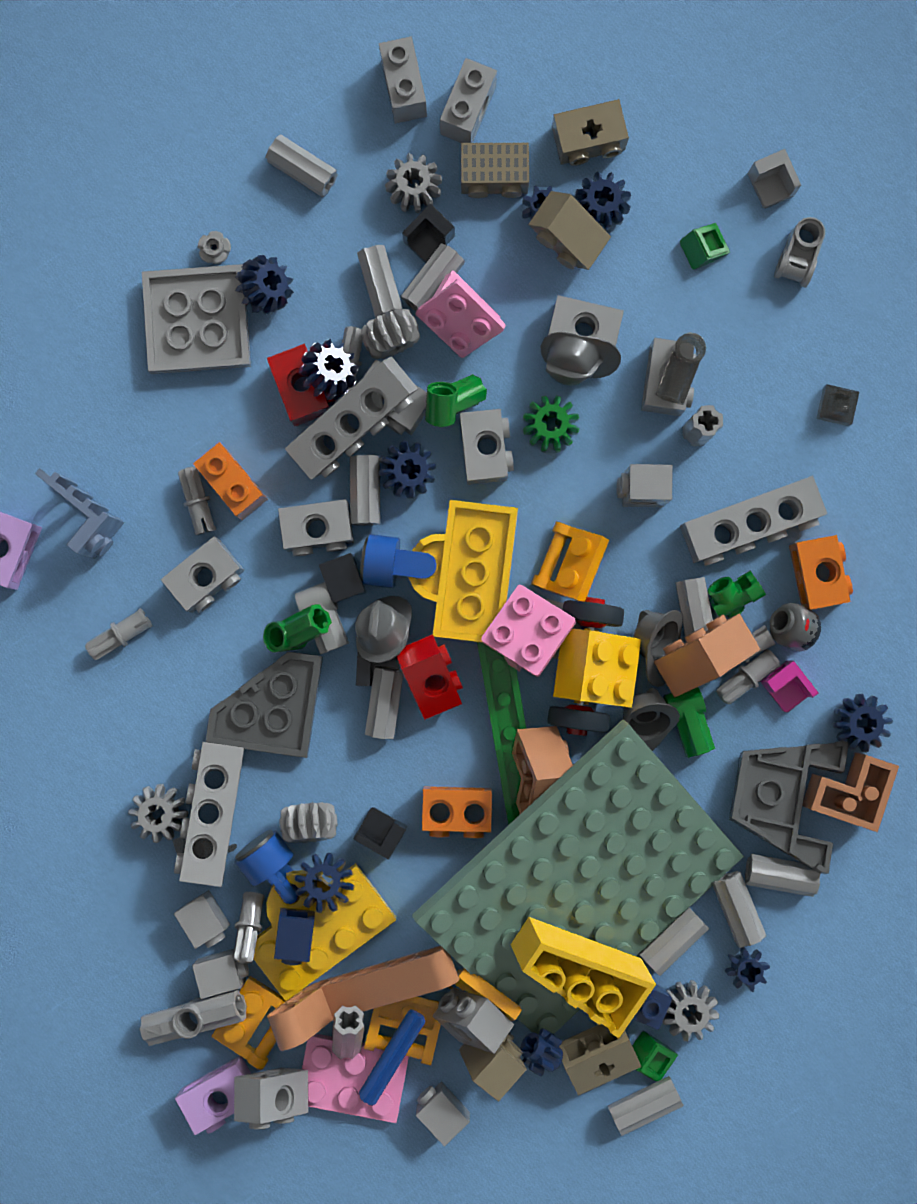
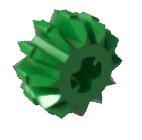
[523,395,579,453]

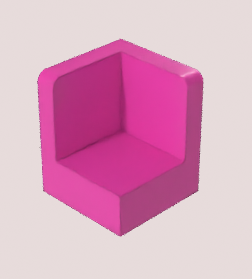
[760,661,819,712]

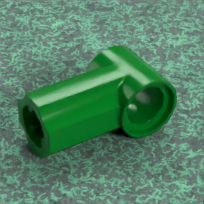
[425,374,487,427]
[263,604,332,653]
[663,687,715,758]

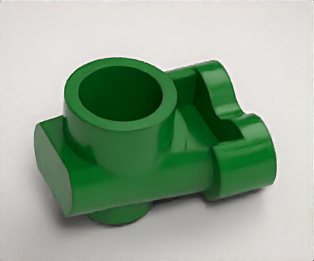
[708,570,766,618]

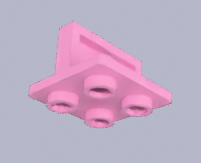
[415,271,506,358]
[481,585,576,677]

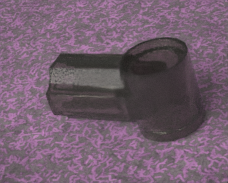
[655,332,706,405]

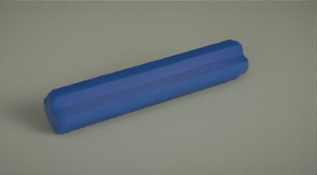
[359,1009,425,1106]

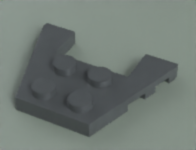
[729,741,849,874]

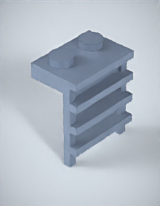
[35,468,125,559]

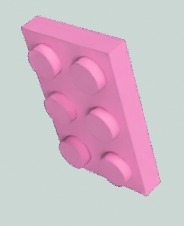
[302,1034,409,1123]

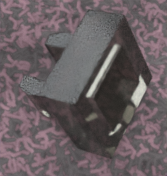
[816,384,860,426]

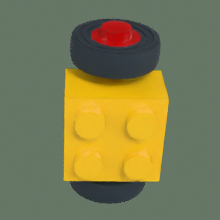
[547,597,641,736]

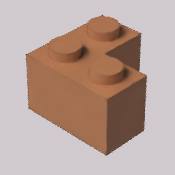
[654,613,761,697]
[512,726,574,814]
[802,752,899,832]

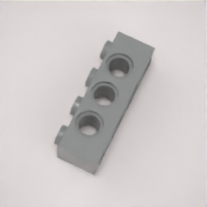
[285,357,418,480]
[680,476,827,566]
[174,742,244,887]

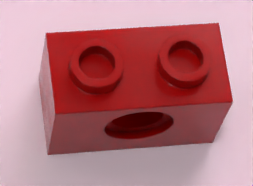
[267,343,334,427]
[397,634,463,720]

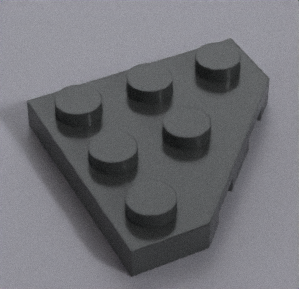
[205,652,323,758]

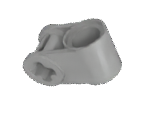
[774,217,825,288]

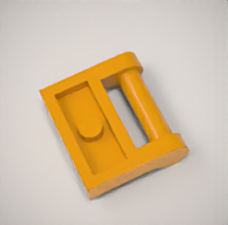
[531,521,609,602]
[211,976,286,1070]
[364,996,441,1066]

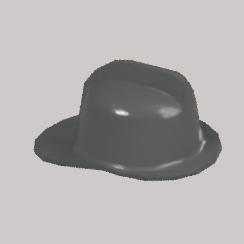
[540,332,621,386]
[355,596,412,663]
[633,610,683,687]
[623,687,680,751]

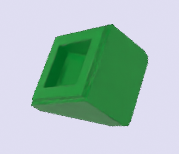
[680,223,730,269]
[632,1031,678,1082]

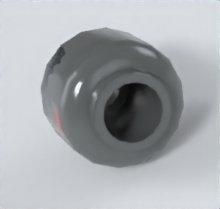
[770,603,821,652]

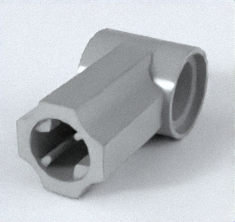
[295,582,349,654]

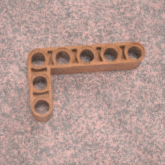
[267,946,459,1051]

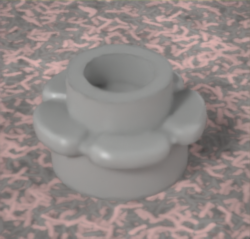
[198,231,231,264]

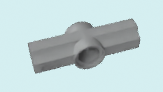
[140,990,247,1046]

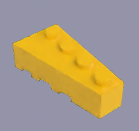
[510,917,656,1039]

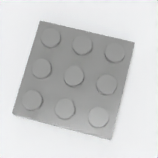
[142,264,251,374]

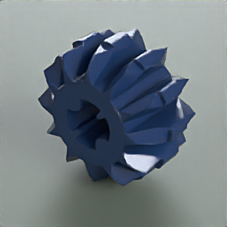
[575,172,631,231]
[235,255,294,314]
[299,339,359,400]
[378,441,436,499]
[832,694,893,752]
[295,853,355,913]

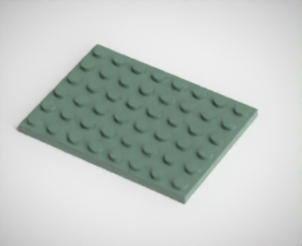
[412,720,744,1035]

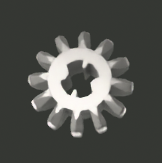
[385,153,442,213]
[361,309,420,359]
[128,784,189,843]
[279,802,338,843]
[663,980,719,1042]

